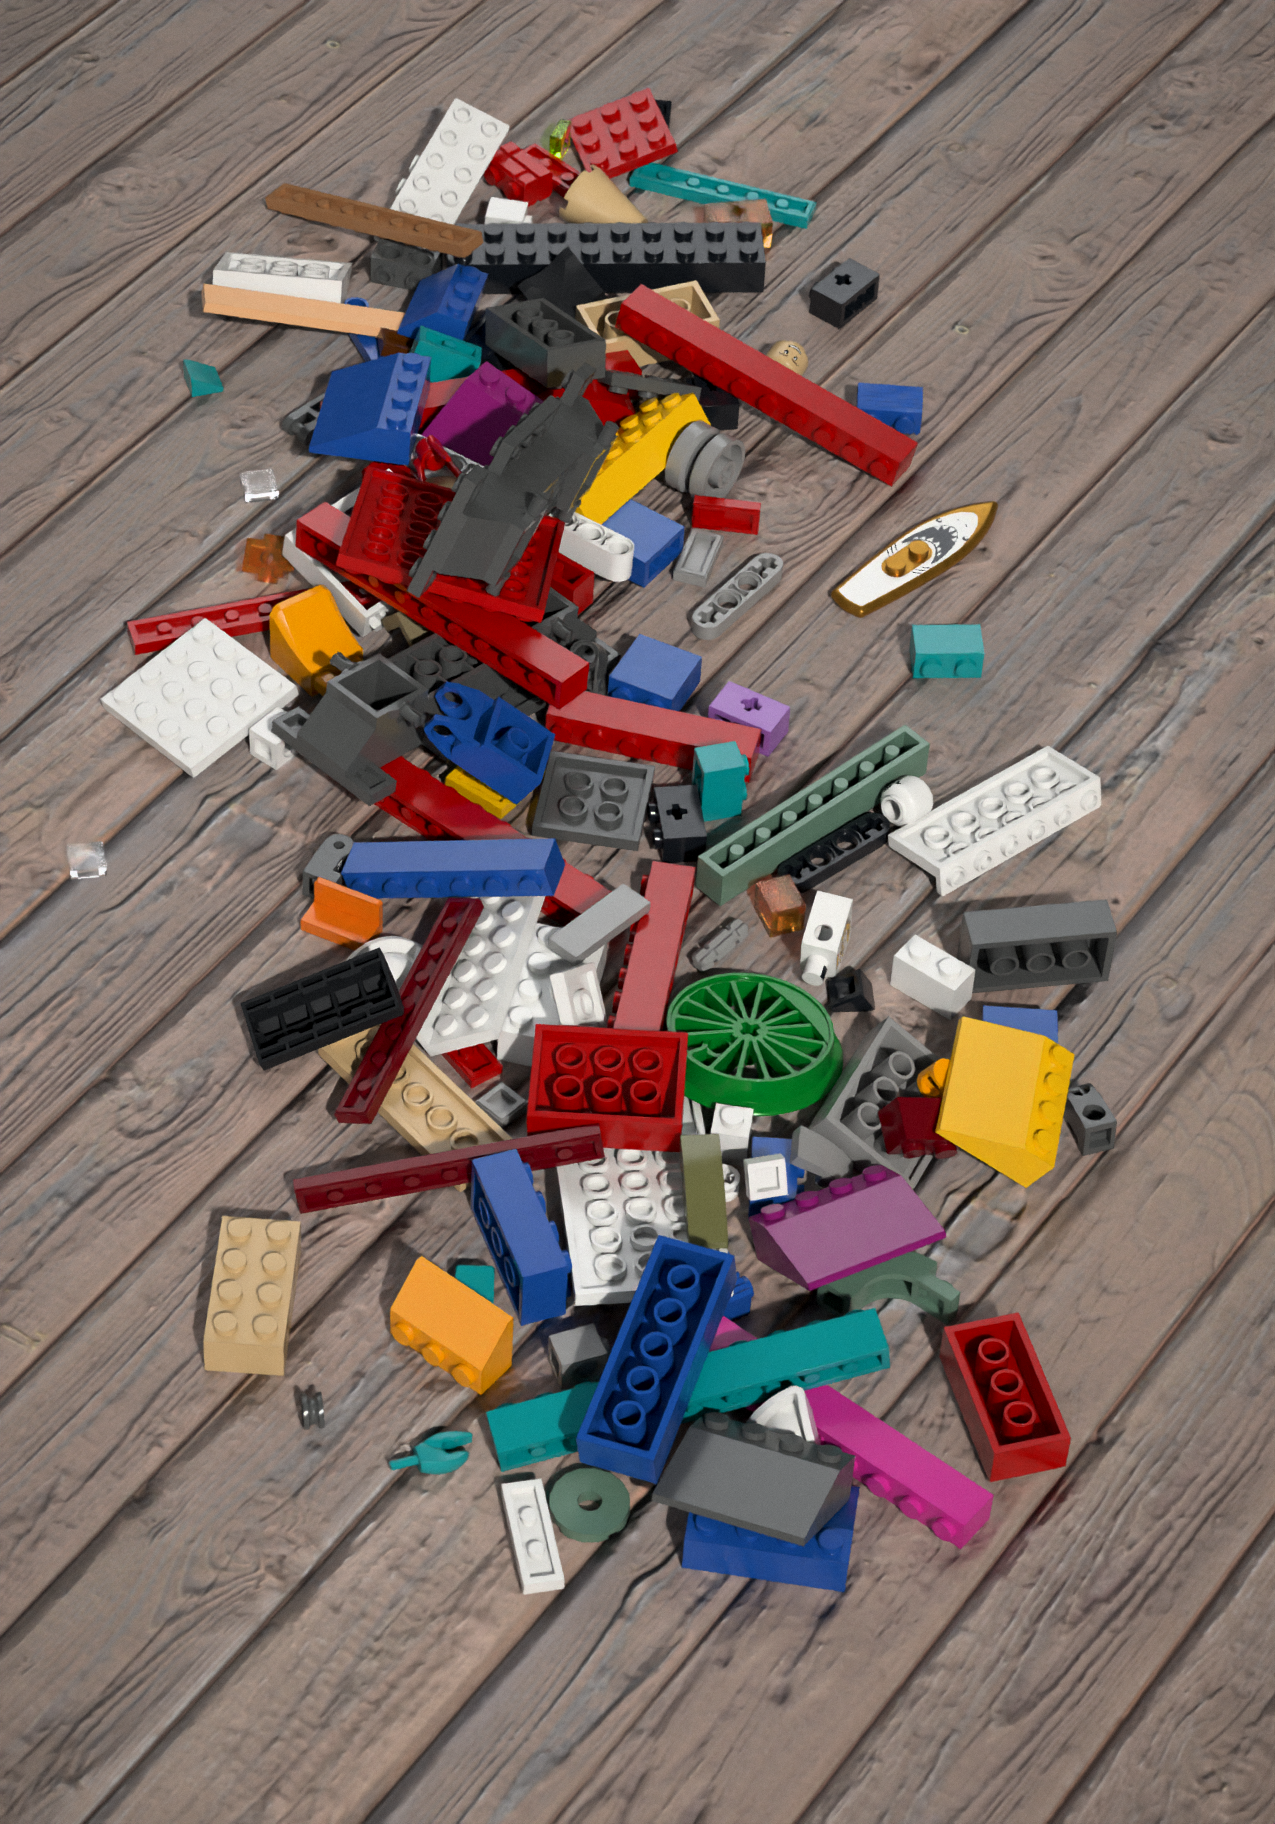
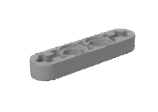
[691,553,783,640]

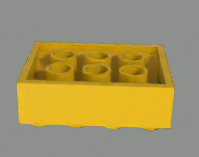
[935,1016,1075,1188]

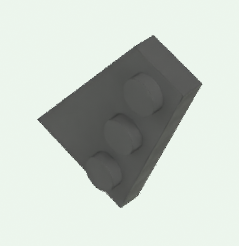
[598,369,702,401]

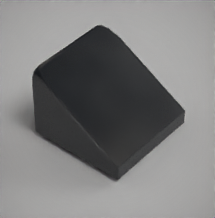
[827,969,875,1012]

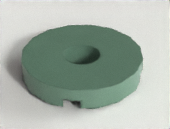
[549,1468,630,1543]

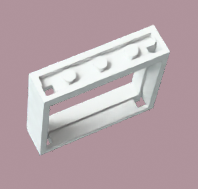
[282,468,398,637]

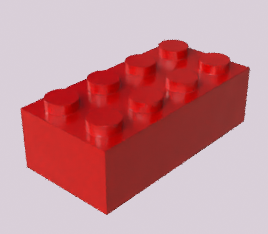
[939,1312,1071,1482]

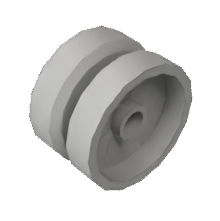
[665,420,745,498]

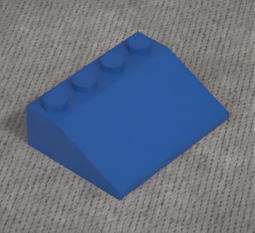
[309,353,431,466]
[682,1486,860,1592]

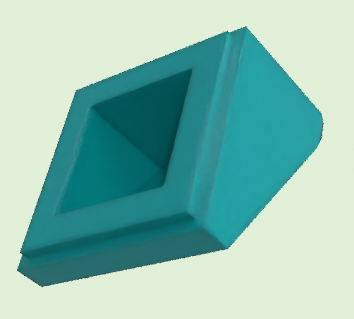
[183,359,224,397]
[455,1265,495,1304]

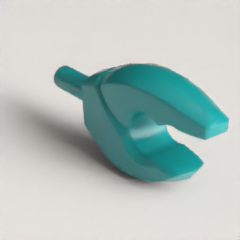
[389,1431,473,1475]

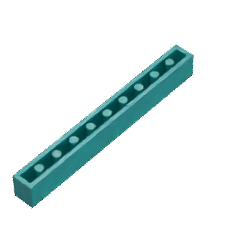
[486,1308,890,1472]

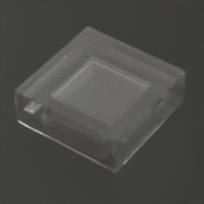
[240,469,279,503]
[66,841,107,880]

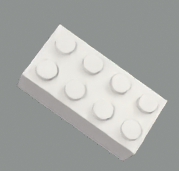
[497,923,607,1067]

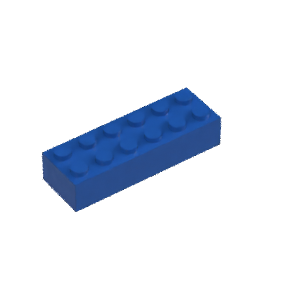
[576,1235,737,1484]

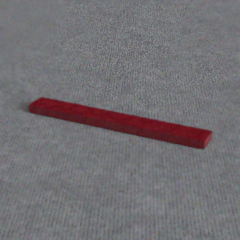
[334,898,484,1124]
[293,1123,605,1214]

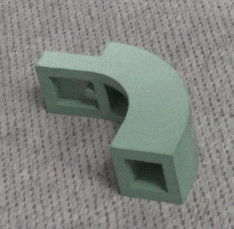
[816,1251,961,1325]

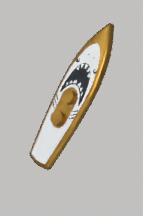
[831,501,998,618]

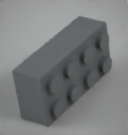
[485,298,606,390]
[957,899,1117,993]

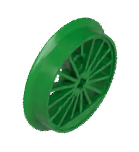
[663,973,844,1116]

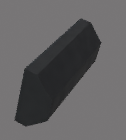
[240,947,404,1071]

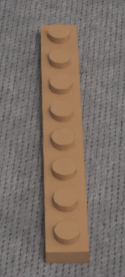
[265,183,483,258]

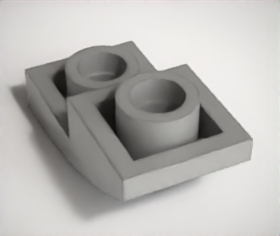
[790,1125,854,1188]

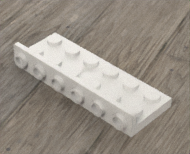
[888,746,1101,896]
[416,896,545,1057]

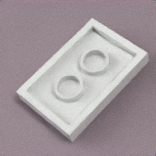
[550,962,608,1028]

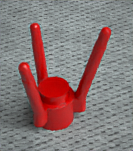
[413,435,462,481]

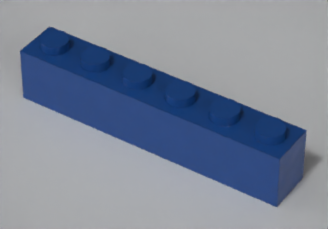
[341,838,565,899]

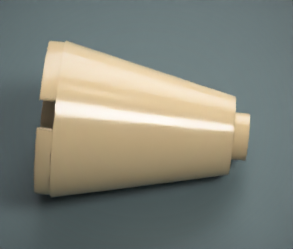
[559,165,647,223]

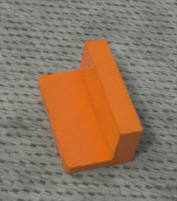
[301,877,383,950]

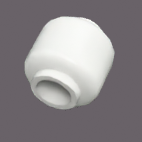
[880,775,933,827]

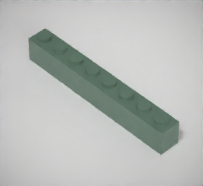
[696,725,930,906]

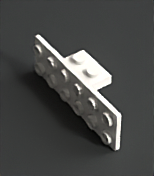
[374,99,510,241]

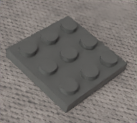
[532,751,655,851]

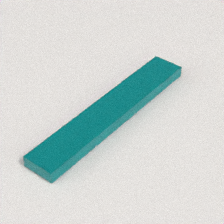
[630,162,816,229]

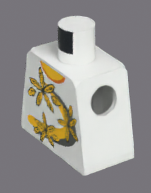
[800,891,853,986]

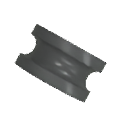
[301,1392,325,1430]

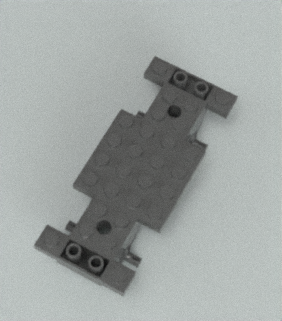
[407,362,619,598]
[271,587,621,806]

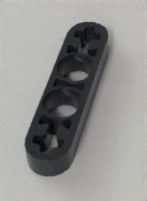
[776,813,890,896]

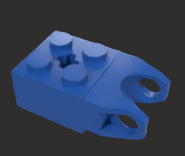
[424,681,555,805]

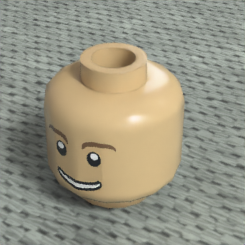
[766,340,808,376]

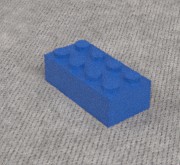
[471,1149,572,1326]

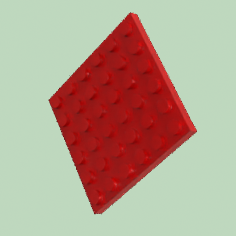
[335,466,565,623]

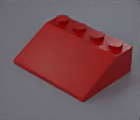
[527,1024,688,1152]

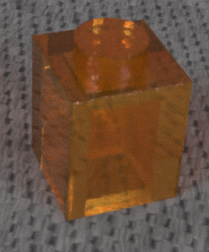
[754,874,806,938]

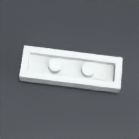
[501,1478,565,1595]

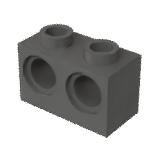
[371,238,443,291]

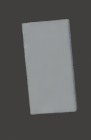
[673,528,724,588]

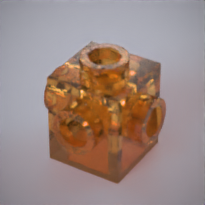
[242,534,295,584]

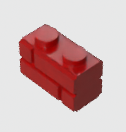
[484,141,553,207]

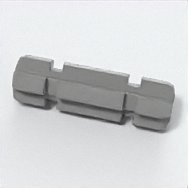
[691,919,749,973]

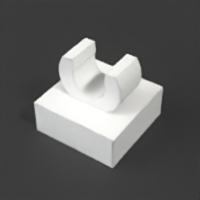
[743,1153,788,1201]

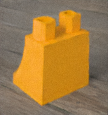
[269,585,364,697]

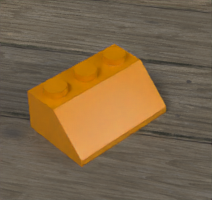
[390,1256,514,1395]

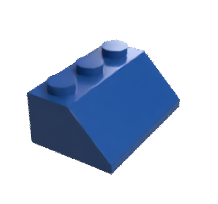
[397,264,488,341]

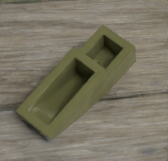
[679,1134,728,1249]

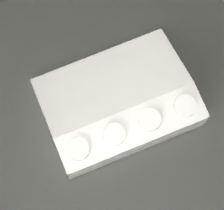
[213,252,352,304]

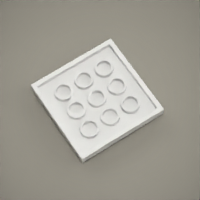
[101,618,299,778]

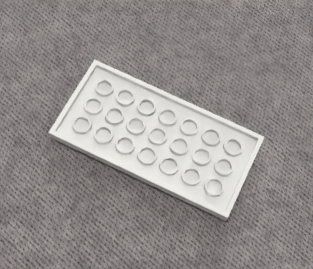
[555,1096,734,1306]

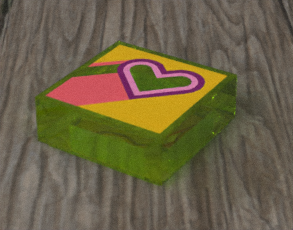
[549,119,571,160]

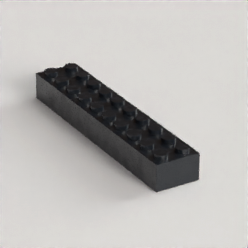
[445,221,766,294]

